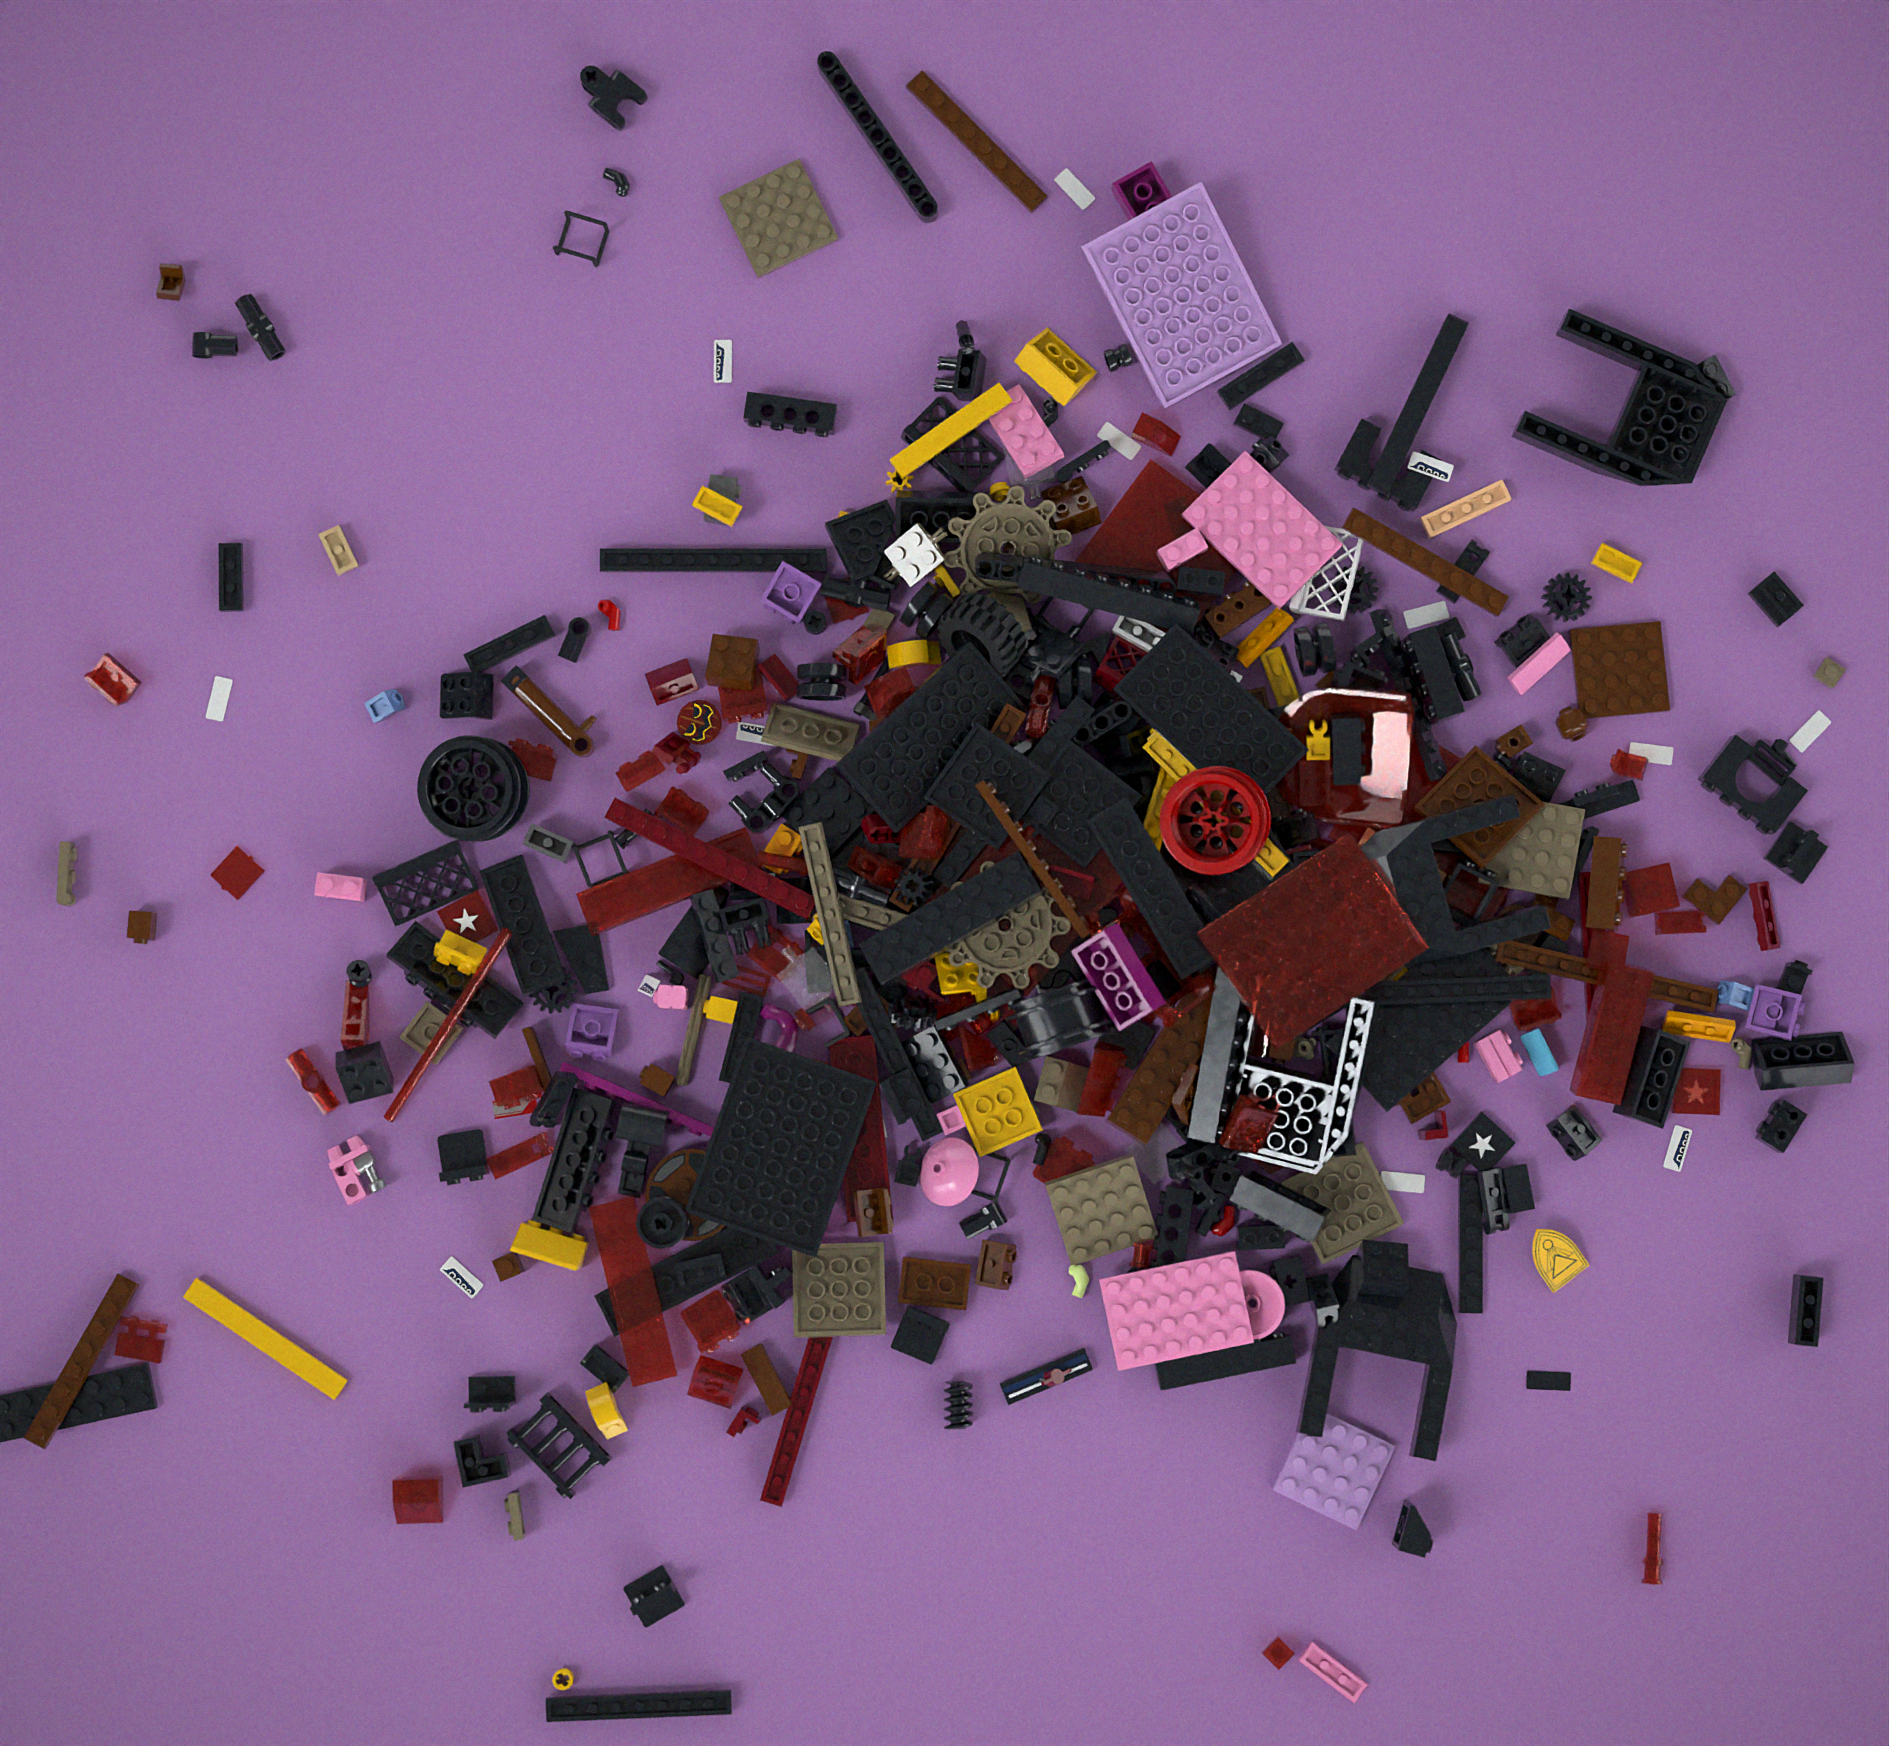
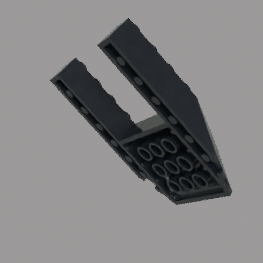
[1511,309,1727,486]
[1338,793,1551,964]
[1223,968,1380,1174]
[1296,1255,1457,1461]

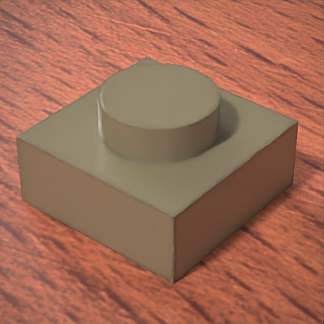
[1812,657,1846,689]

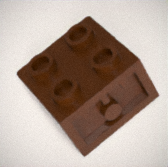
[1041,476,1102,535]

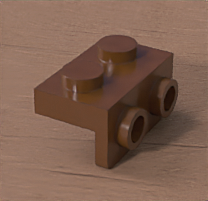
[853,1188,894,1237]

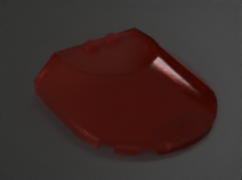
[1278,687,1414,829]

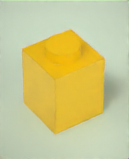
[703,996,738,1024]

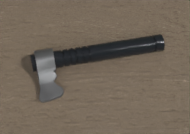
[853,654,889,721]

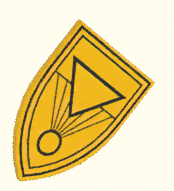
[1532,1229,1589,1293]

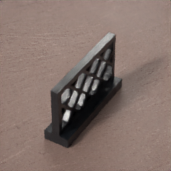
[901,396,1005,492]
[372,840,479,927]

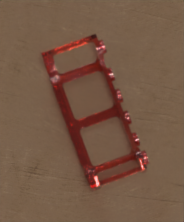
[1084,885,1215,1028]

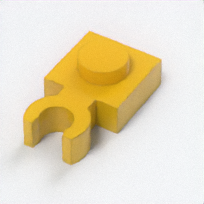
[1306,720,1330,760]

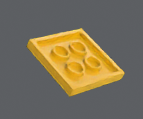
[953,1067,1043,1157]

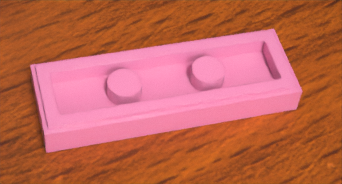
[1507,632,1571,695]
[1298,1641,1368,1703]

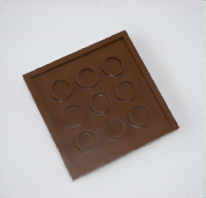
[1569,621,1670,719]
[1414,745,1545,869]

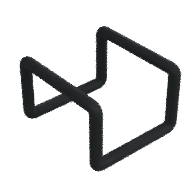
[553,211,609,267]
[1034,596,1095,639]
[572,830,629,888]
[806,998,851,1048]
[971,1146,1011,1202]

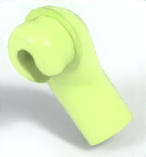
[1069,1264,1089,1298]

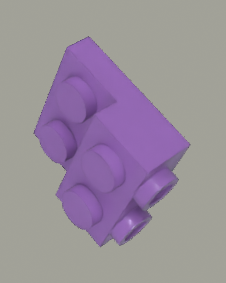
[760,561,822,625]
[1745,984,1806,1041]
[565,1003,619,1061]

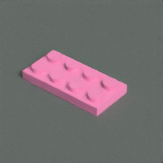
[987,384,1064,479]

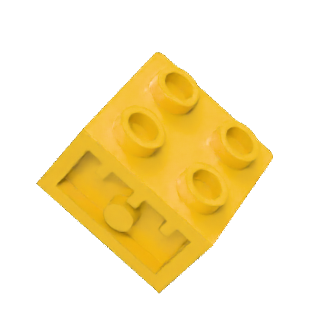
[434,930,488,975]
[935,953,987,1002]

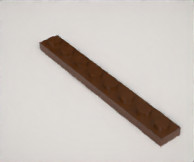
[906,70,1047,213]
[1341,508,1509,617]
[975,780,1090,939]
[24,1273,140,1449]

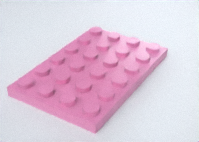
[1181,451,1343,610]
[1099,1251,1254,1371]

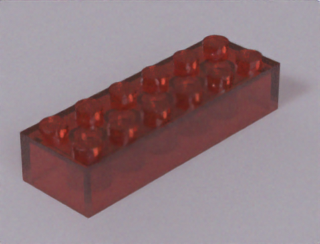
[1569,958,1655,1105]

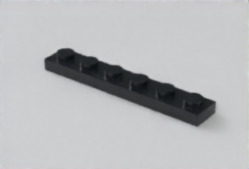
[1458,1175,1483,1314]

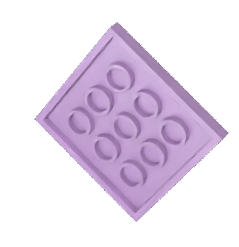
[1273,1413,1396,1530]

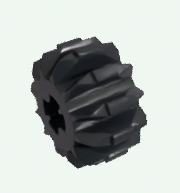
[894,867,933,906]

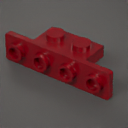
[902,961,946,1004]

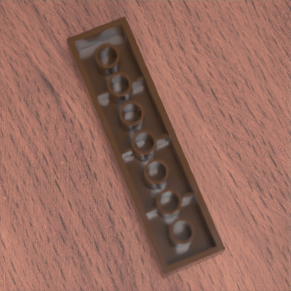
[1105,968,1217,1146]

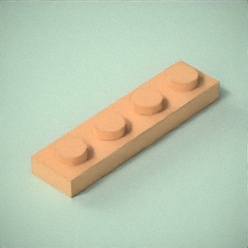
[1420,480,1512,539]

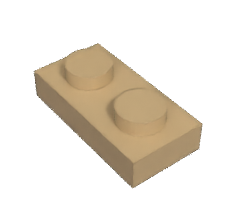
[318,525,359,576]

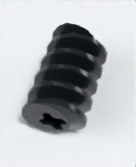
[944,1381,973,1430]

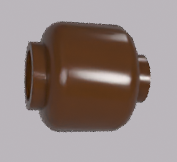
[1555,707,1589,742]

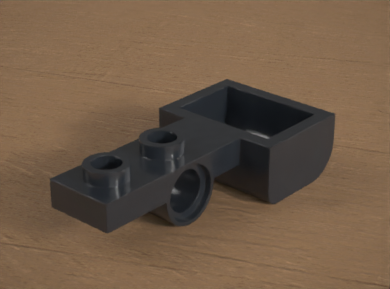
[616,1101,670,1198]

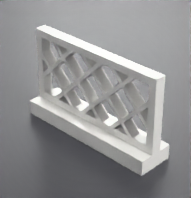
[1289,526,1364,621]

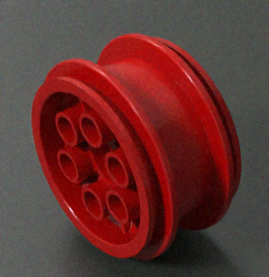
[1160,766,1271,875]

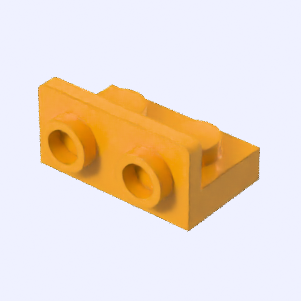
[757,823,803,877]

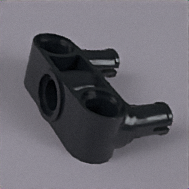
[728,763,800,834]
[1166,1138,1240,1183]

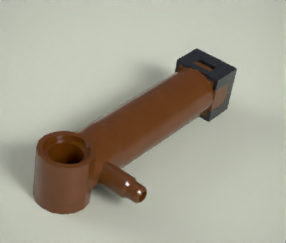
[500,666,597,758]

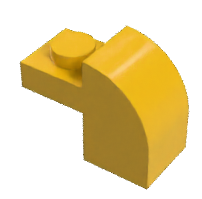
[887,640,941,669]
[585,1382,628,1439]

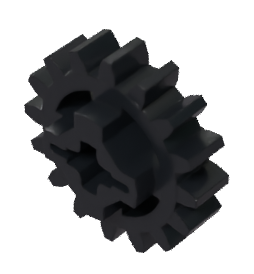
[1328,566,1379,615]
[1541,572,1592,623]
[529,967,578,1014]
[888,995,938,1031]

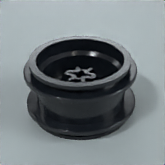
[417,735,530,842]
[1005,979,1115,1062]

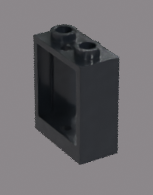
[1443,858,1500,926]

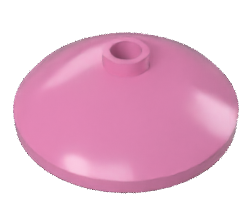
[919,1137,979,1206]
[1239,1270,1285,1340]

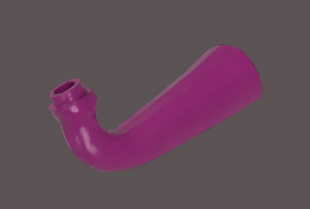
[759,1002,798,1053]

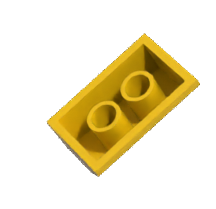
[1014,327,1097,406]
[510,1219,589,1271]

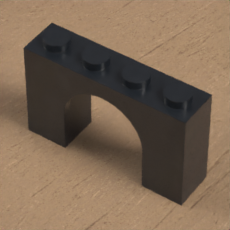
[1334,418,1442,512]
[1698,734,1808,835]

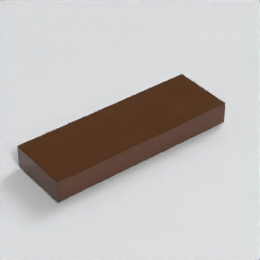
[522,1026,552,1090]
[741,1343,794,1416]

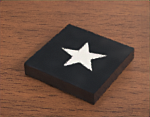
[1450,1112,1515,1171]

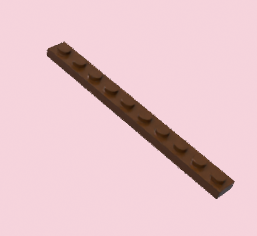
[889,703,1027,913]
[1495,940,1719,1013]

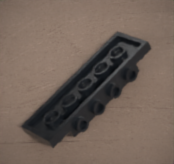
[386,921,524,1039]
[532,1088,616,1233]

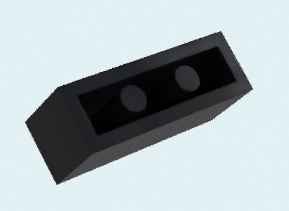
[1331,712,1365,785]
[1788,1274,1824,1347]

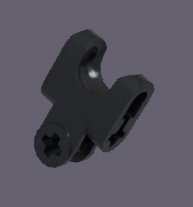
[580,65,648,131]

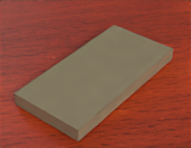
[761,702,860,762]

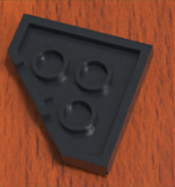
[825,499,896,584]

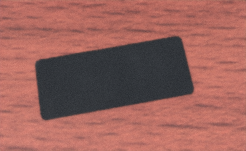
[1526,1371,1571,1391]

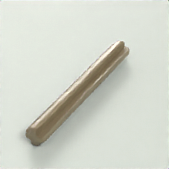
[675,974,712,1086]

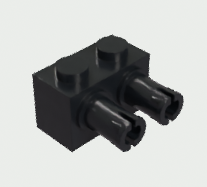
[934,349,987,402]
[719,897,773,955]
[1755,1100,1808,1153]

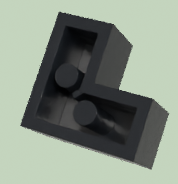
[453,1434,512,1488]

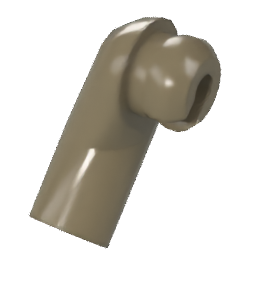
[1730,1037,1752,1070]

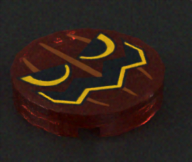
[677,700,722,746]

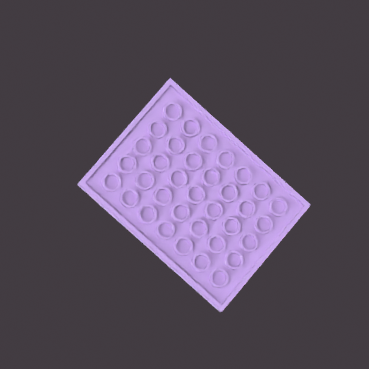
[1081,182,1282,409]

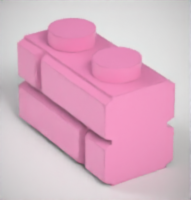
[1156,528,1208,572]
[314,872,367,902]
[653,985,689,1010]
[1474,1029,1523,1083]

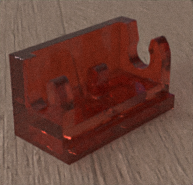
[1654,911,1707,936]

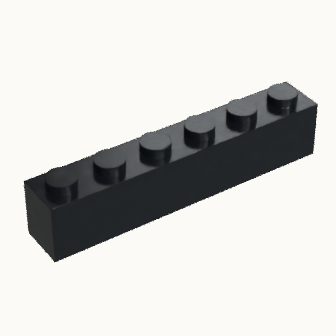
[1154,1331,1296,1391]

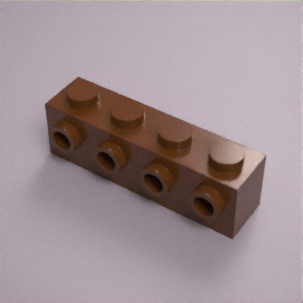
[1203,581,1273,639]
[1586,836,1629,931]

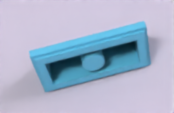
[1520,1029,1559,1076]

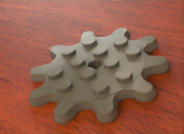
[944,486,1072,604]
[949,861,1071,989]

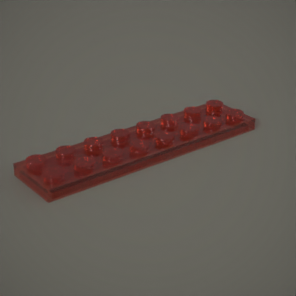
[576,827,763,937]
[588,1196,678,1387]

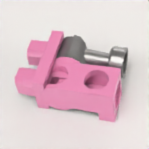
[327,1135,388,1205]

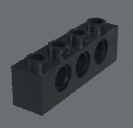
[743,391,837,437]
[1150,1186,1194,1268]

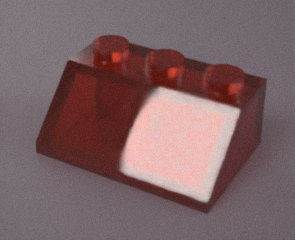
[1076,1040,1127,1117]

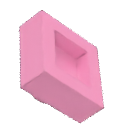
[936,1105,966,1135]

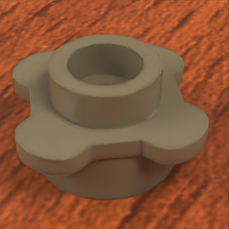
[1293,1036,1317,1060]

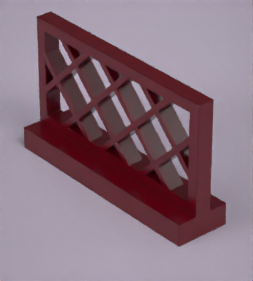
[1091,635,1148,696]

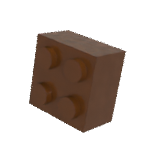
[705,634,760,691]

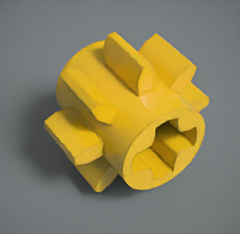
[885,470,913,494]

